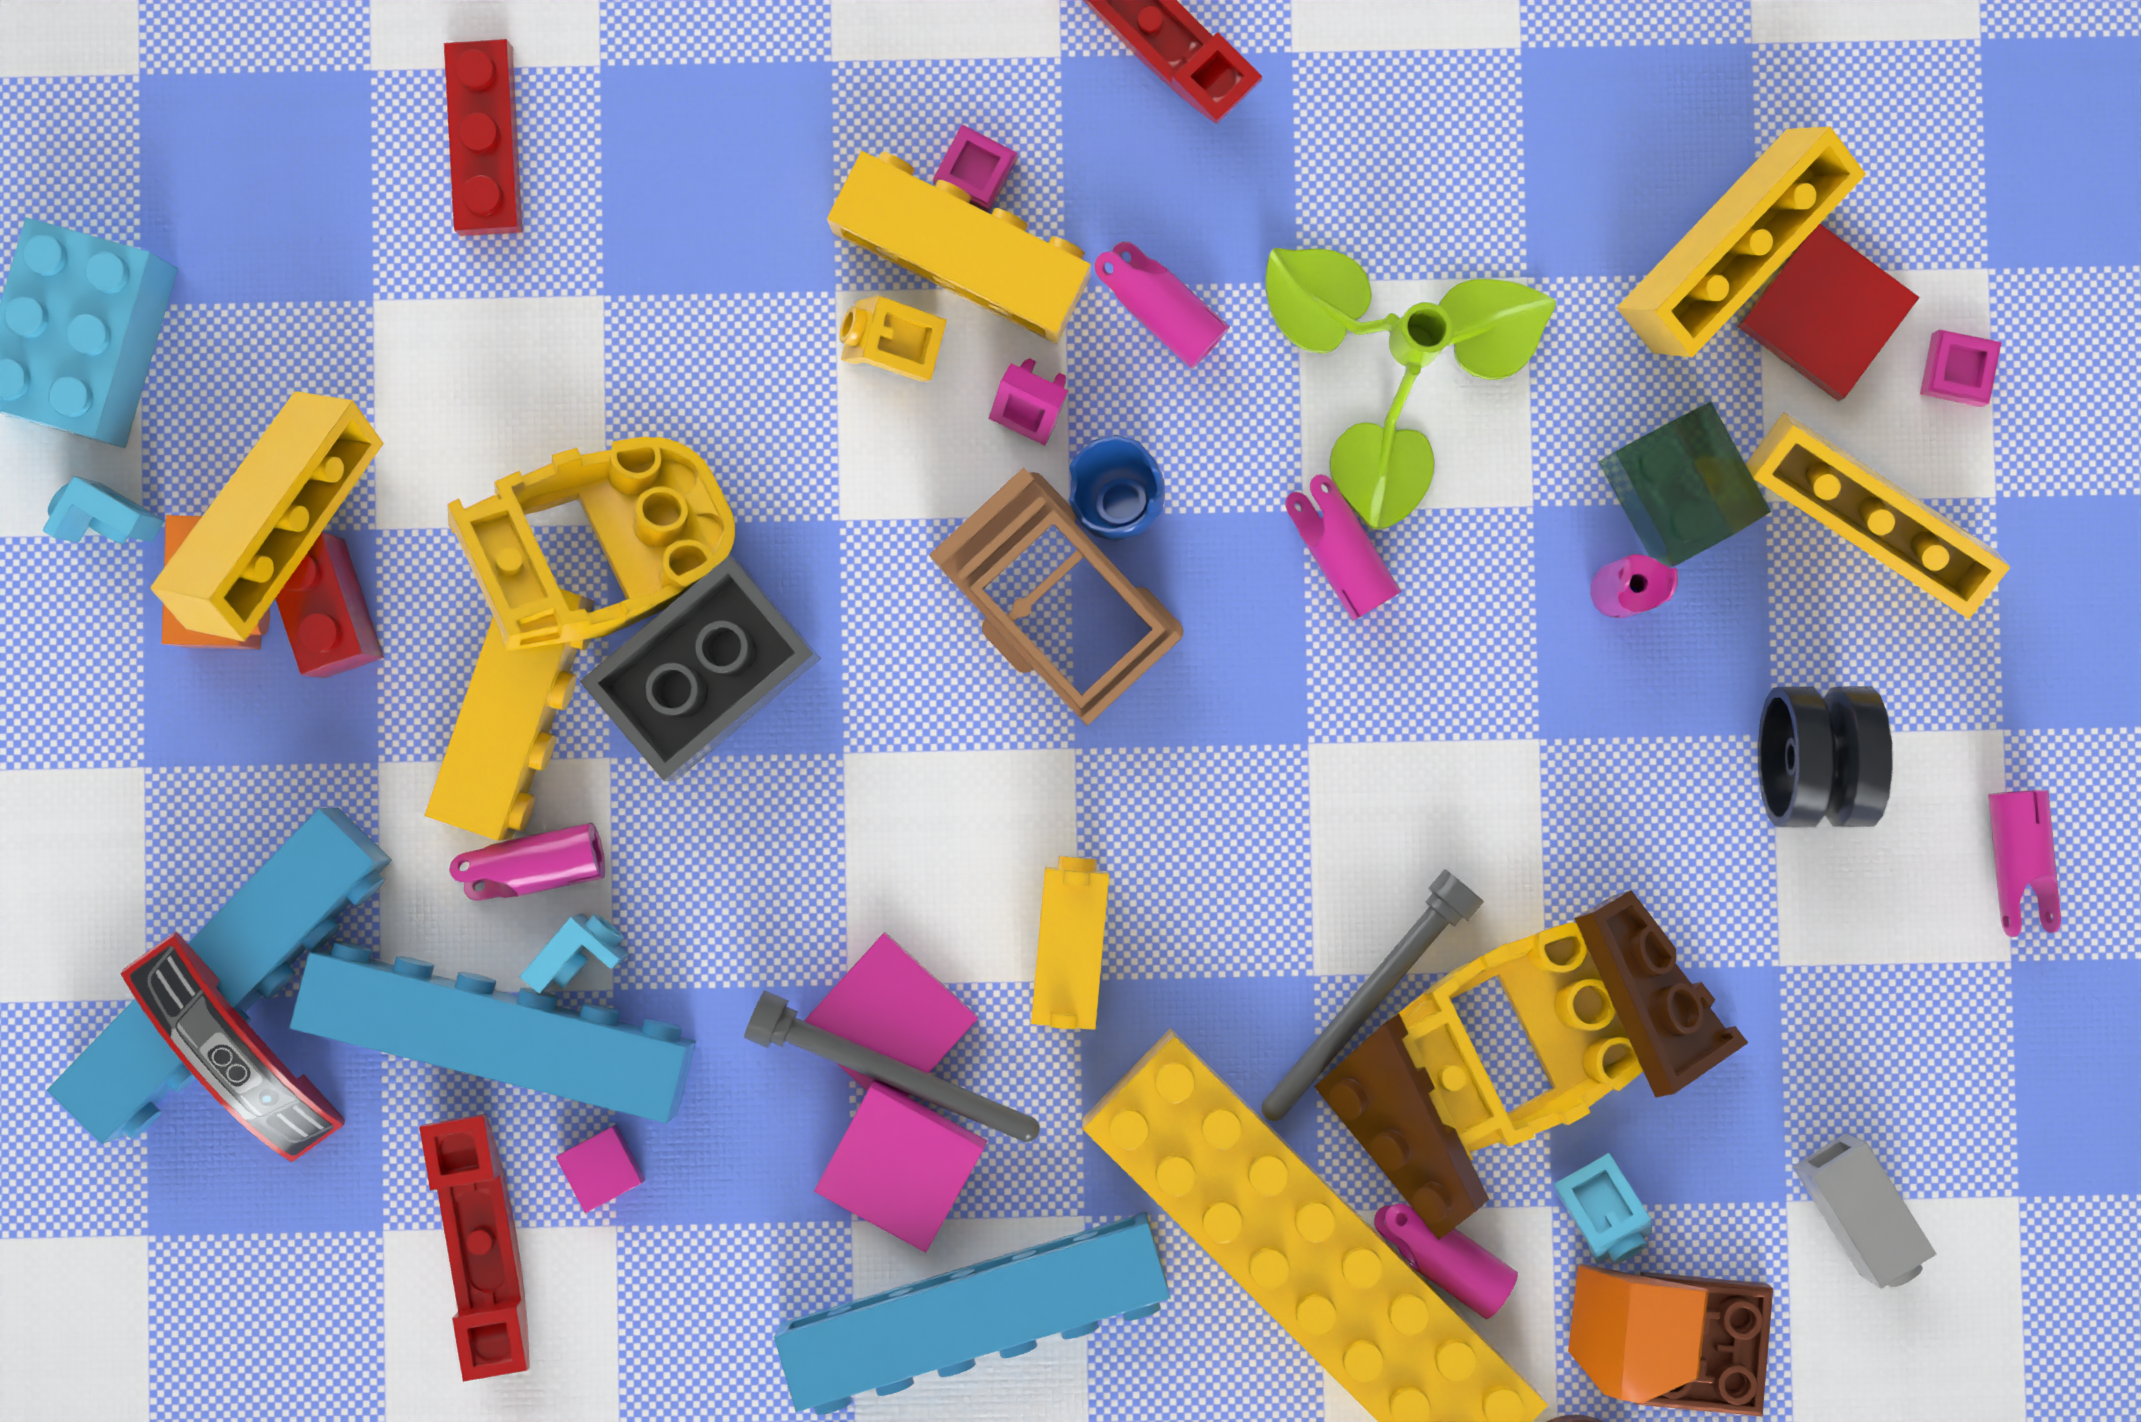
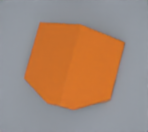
[1568,1264,1709,1403]

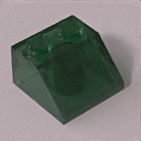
[1598,401,1771,568]

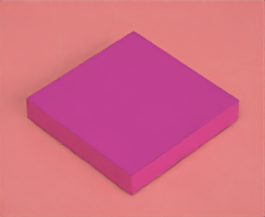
[804,932,979,1097]
[814,1079,987,1253]

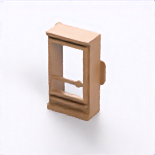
[929,467,1183,726]

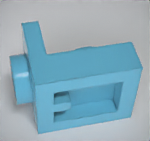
[43,476,165,544]
[519,913,629,993]
[1554,1153,1652,1264]

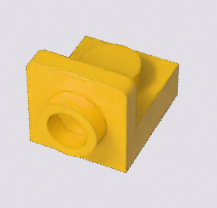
[839,295,947,382]

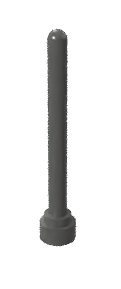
[1262,869,1484,1121]
[744,990,1040,1142]

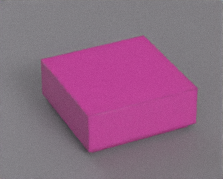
[933,124,1018,213]
[1920,329,2002,407]
[556,1124,646,1214]

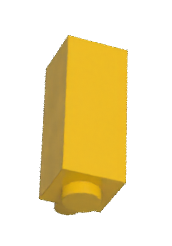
[1031,856,1109,1030]

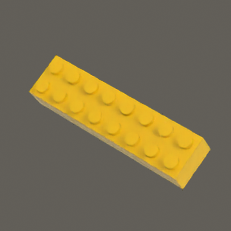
[1082,1028,1548,1422]

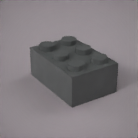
[579,555,822,781]

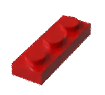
[444,39,523,236]

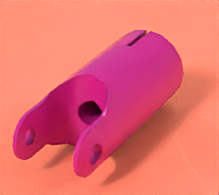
[1095,241,1230,369]
[1285,474,1402,621]
[1591,554,1678,618]
[1988,790,2061,937]
[449,823,605,901]
[1374,1204,1518,1319]

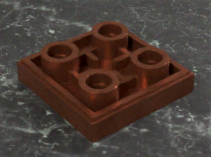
[1633,1272,1773,1417]

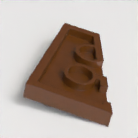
[1574,890,1748,1098]
[1314,1013,1489,1240]

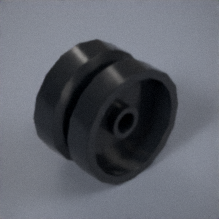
[1758,686,1893,827]

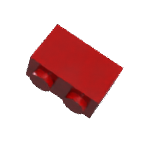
[275,532,384,678]

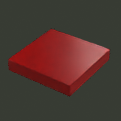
[1737,224,1920,401]

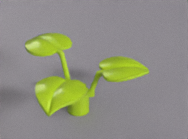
[1265,248,1556,530]

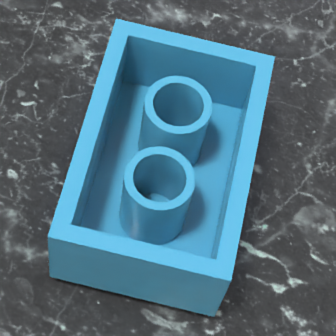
[0,217,178,448]

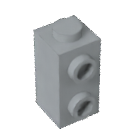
[1792,1133,1937,1289]

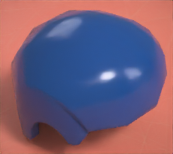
[1069,435,1165,541]

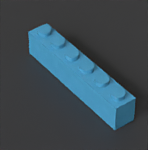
[46,808,392,1144]
[289,941,696,1123]
[774,1212,1171,1415]

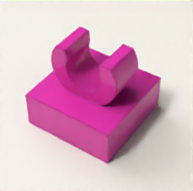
[988,358,1068,446]

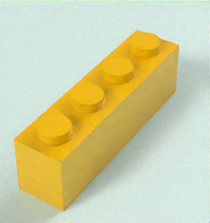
[1616,126,1866,358]
[827,150,1091,344]
[150,391,384,642]
[1745,412,2011,619]
[424,588,594,841]

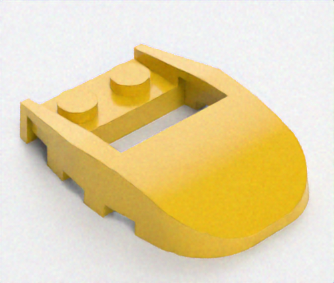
[447,436,735,651]
[1390,922,1643,1160]

